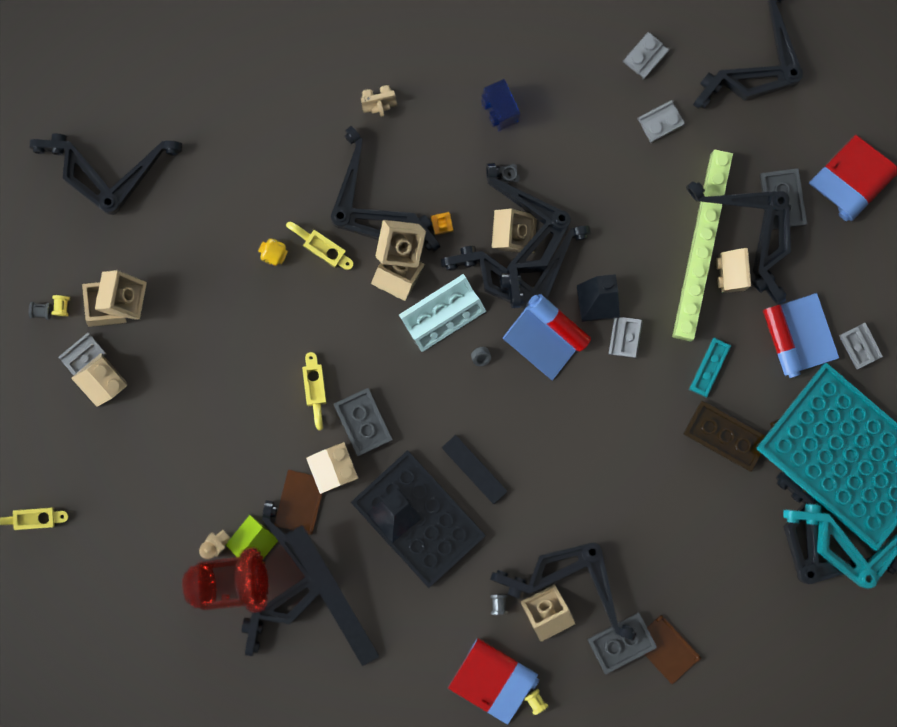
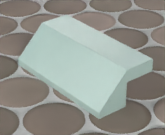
[399,274,486,352]

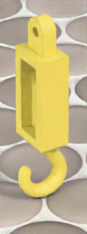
[286,222,353,270]
[302,352,327,430]
[0,508,69,530]

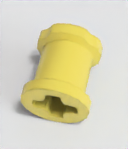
[51,295,70,317]
[524,689,549,715]

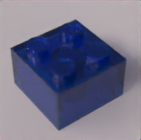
[481,79,520,131]

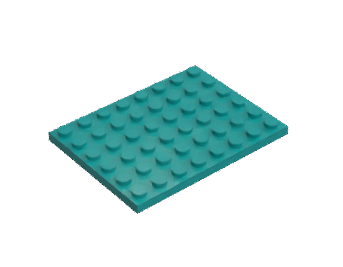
[756,363,897,551]

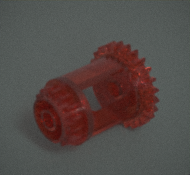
[182,548,269,612]

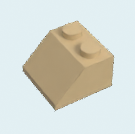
[492,209,537,253]
[716,248,751,293]
[371,261,425,301]
[95,271,147,319]
[71,353,127,407]
[306,443,358,494]
[521,584,575,642]

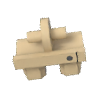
[361,85,397,117]
[199,530,230,559]

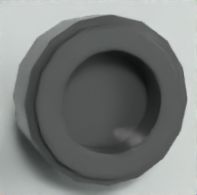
[471,347,491,366]

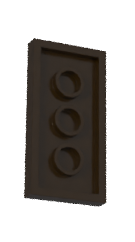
[683,401,765,472]

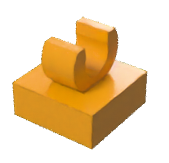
[431,212,453,235]

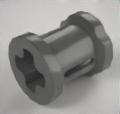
[29,302,52,320]
[491,594,508,615]

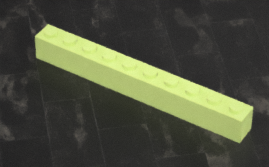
[672,149,733,341]

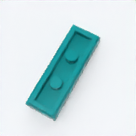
[689,338,731,397]

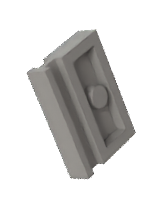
[623,32,669,79]
[638,100,685,143]
[608,317,643,358]
[839,323,883,370]
[58,333,107,375]

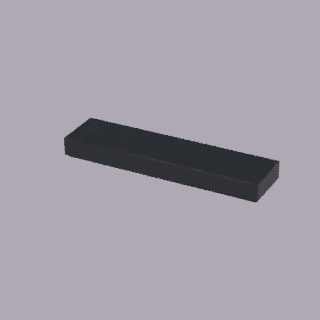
[441,435,507,504]

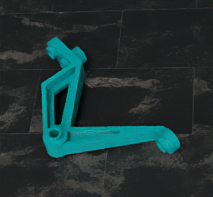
[783,504,897,589]

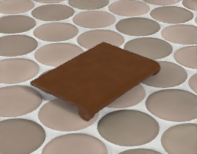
[274,470,323,535]
[644,615,701,685]

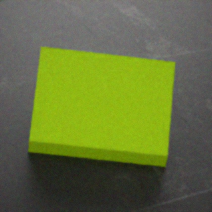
[226,515,278,569]

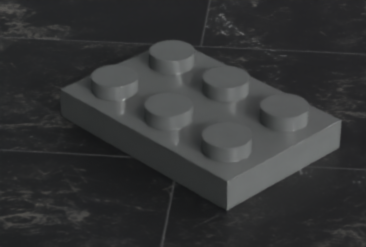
[760,168,807,230]
[334,388,392,456]
[587,612,657,674]

